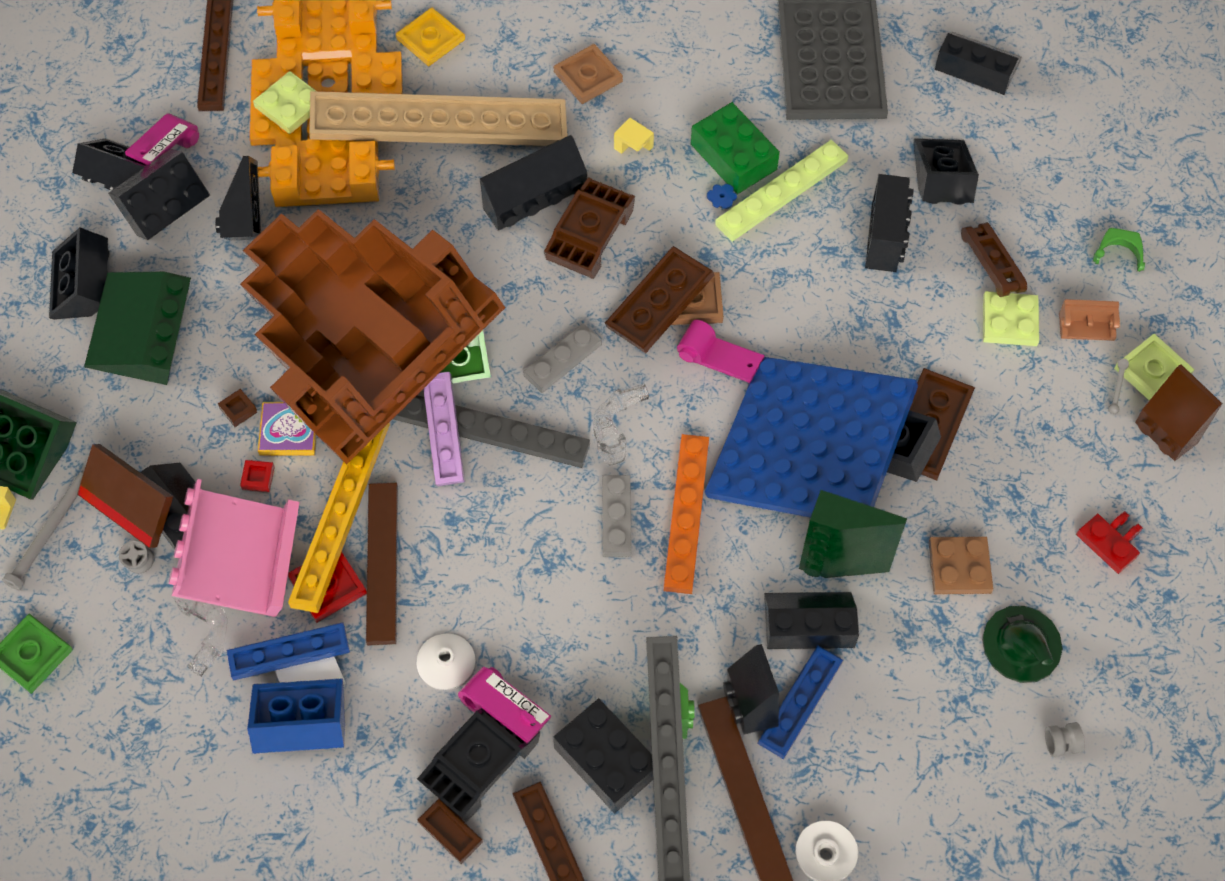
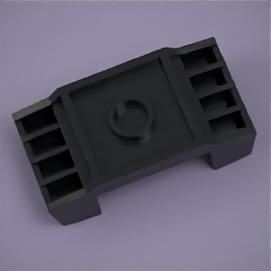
[417,708,540,821]

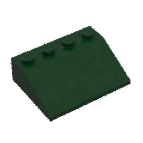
[84,271,191,385]
[0,389,77,500]
[799,490,907,578]

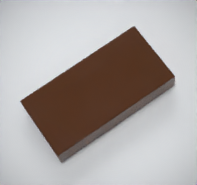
[417,798,483,864]

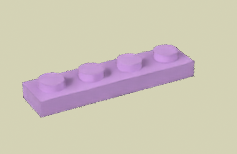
[424,372,465,486]

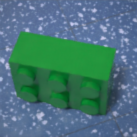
[690,102,780,195]

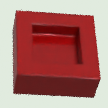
[240,460,275,492]

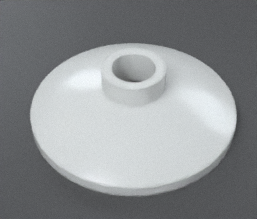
[416,633,476,690]
[795,821,858,881]

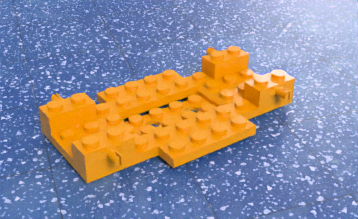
[250,0,403,207]

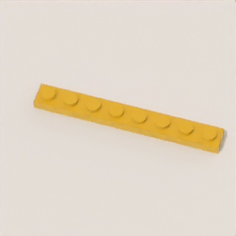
[288,423,390,613]

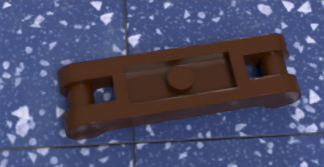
[961,222,1027,297]

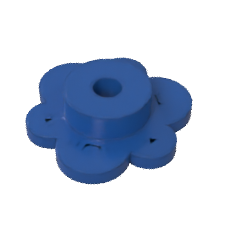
[707,184,737,209]

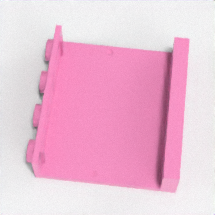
[169,479,299,617]

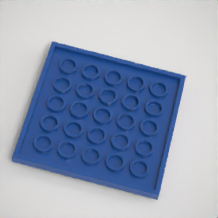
[705,357,918,518]

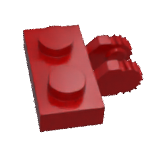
[1076,511,1143,574]

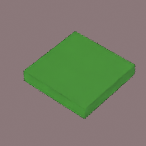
[0,613,73,694]

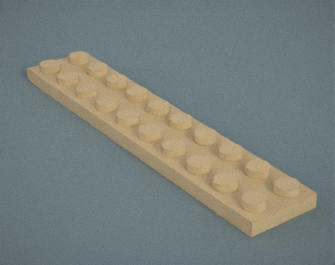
[309,91,567,146]

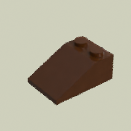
[1135,364,1223,461]

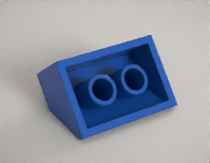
[247,678,345,754]

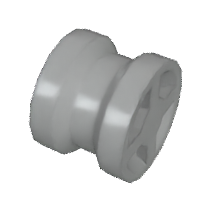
[119,540,154,574]

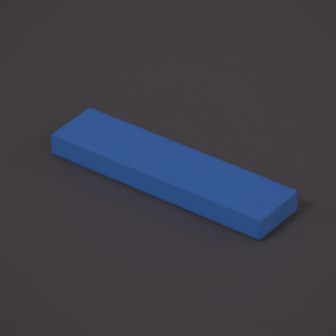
[227,622,350,681]
[758,645,843,759]

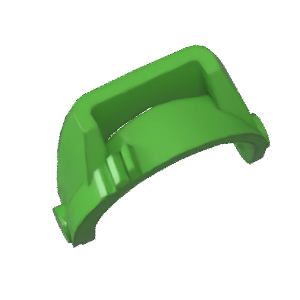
[1093,228,1145,272]

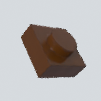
[217,388,257,427]

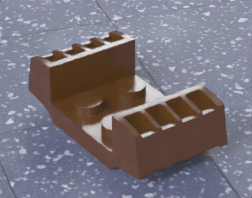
[544,177,635,279]

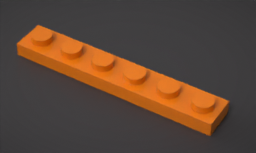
[663,434,709,594]

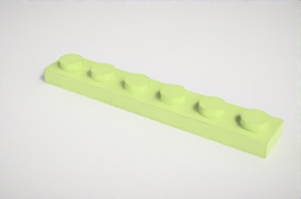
[715,140,849,242]

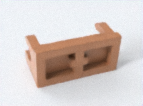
[1059,299,1120,341]

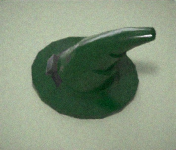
[982,606,1063,683]

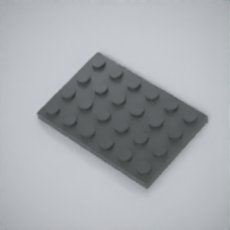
[778,0,888,120]

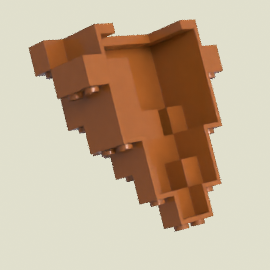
[240,209,506,465]

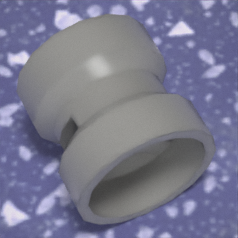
[1045,722,1085,757]

